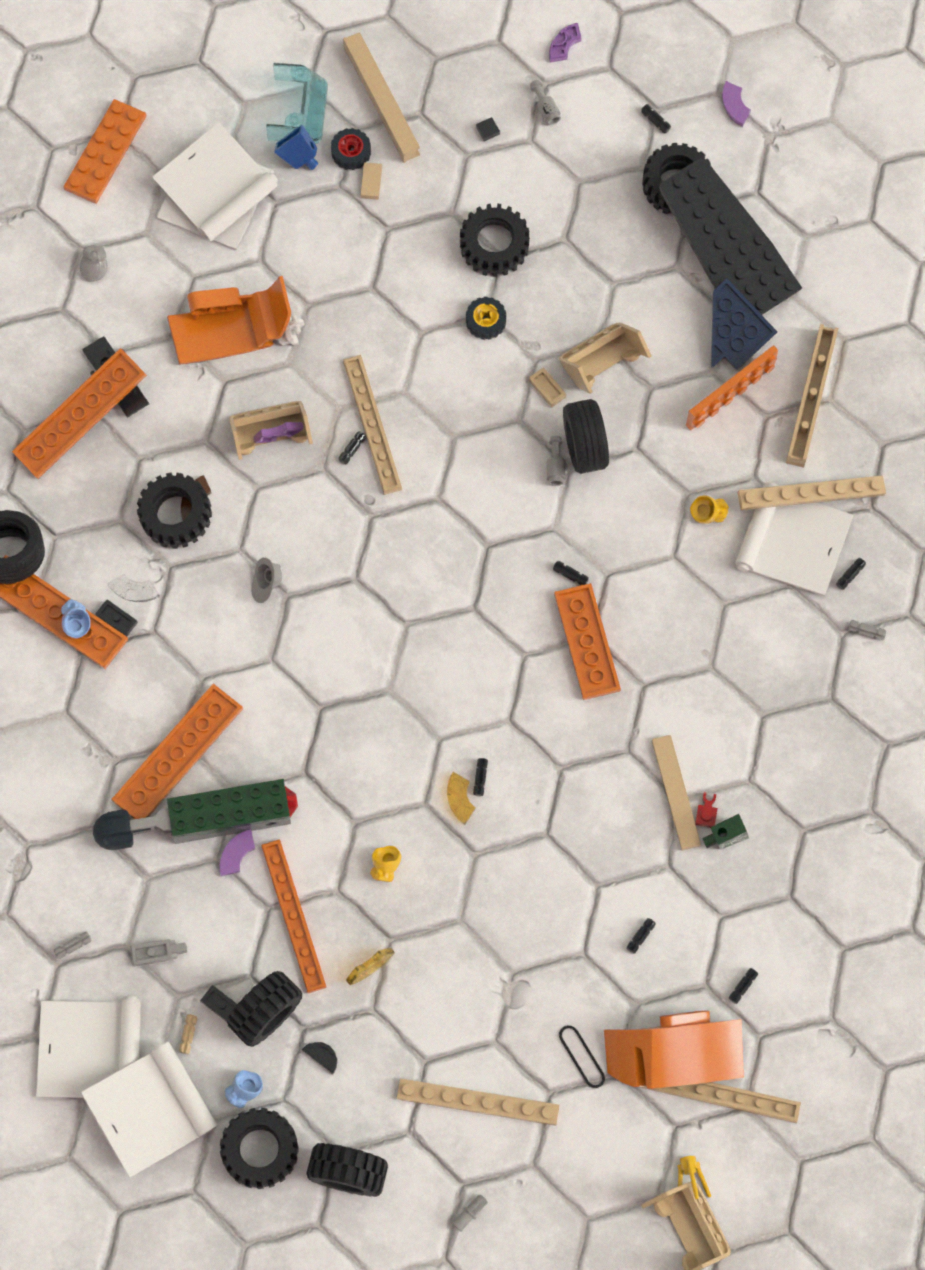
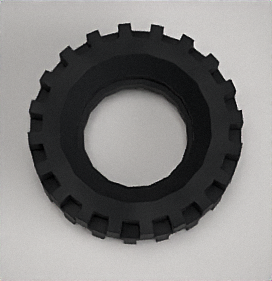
[460,203,530,277]

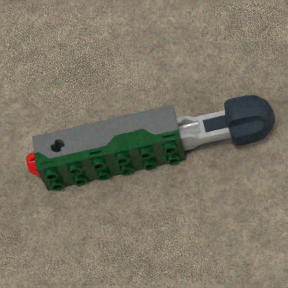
[93,779,298,850]

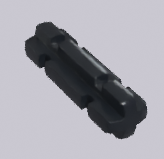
[641,104,671,133]
[339,431,366,465]
[836,558,866,590]
[553,561,589,585]
[473,758,488,796]
[626,918,656,954]
[729,968,758,1004]

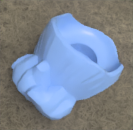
[61,599,90,638]
[225,1070,263,1108]

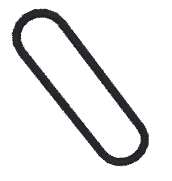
[559,1025,605,1088]

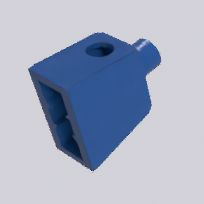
[274,125,318,170]

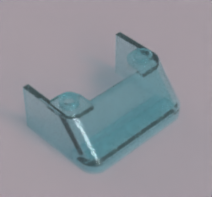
[266,63,328,144]

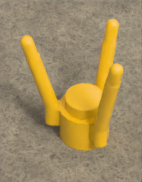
[677,1156,711,1199]

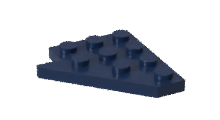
[711,278,777,371]

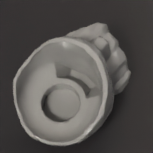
[80,245,107,282]

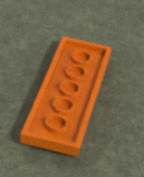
[63,99,147,204]
[686,345,779,431]
[554,583,621,700]

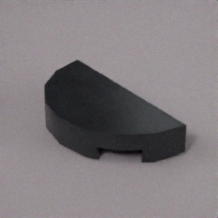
[302,1042,337,1074]

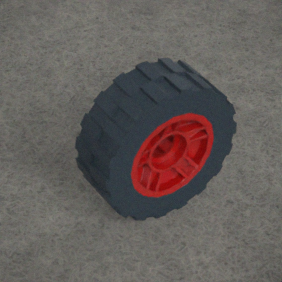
[331,128,371,170]

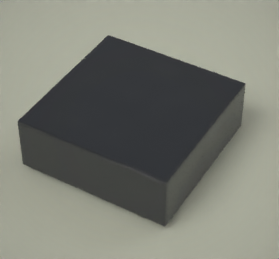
[476,117,500,141]

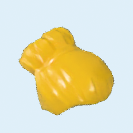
[690,495,729,524]
[370,845,402,882]

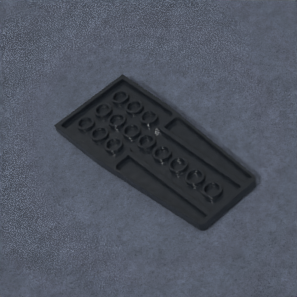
[658,157,802,315]

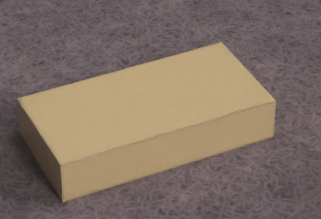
[361,162,382,200]
[529,367,566,408]

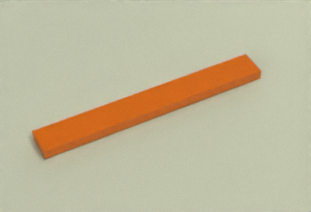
[261,839,327,994]

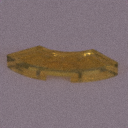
[447,772,476,825]
[346,948,395,985]

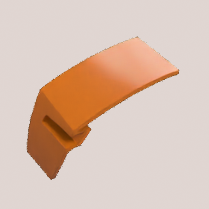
[167,276,291,365]
[604,1010,744,1089]

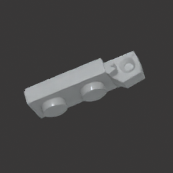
[130,939,187,967]

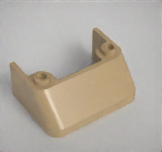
[559,322,652,394]
[229,401,313,460]
[641,1182,731,1270]

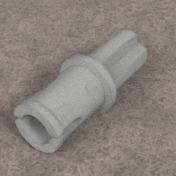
[452,1195,488,1232]

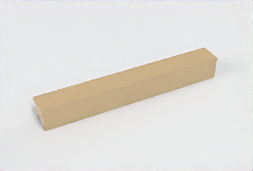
[343,32,420,163]
[786,324,839,468]

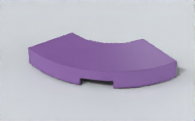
[549,23,581,63]
[722,81,751,127]
[253,422,304,443]
[220,829,255,876]

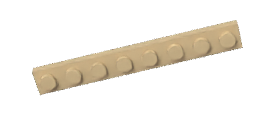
[737,476,886,510]
[397,1078,559,1126]

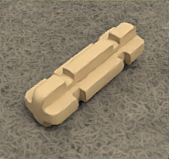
[179,1014,197,1054]

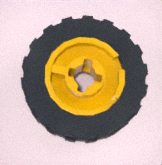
[466,297,506,340]

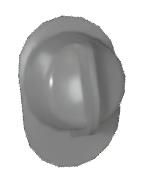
[251,557,282,603]

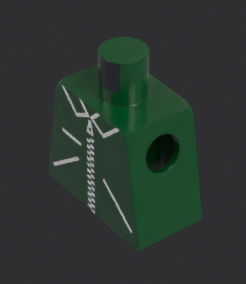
[702,814,749,850]

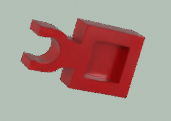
[695,792,718,828]

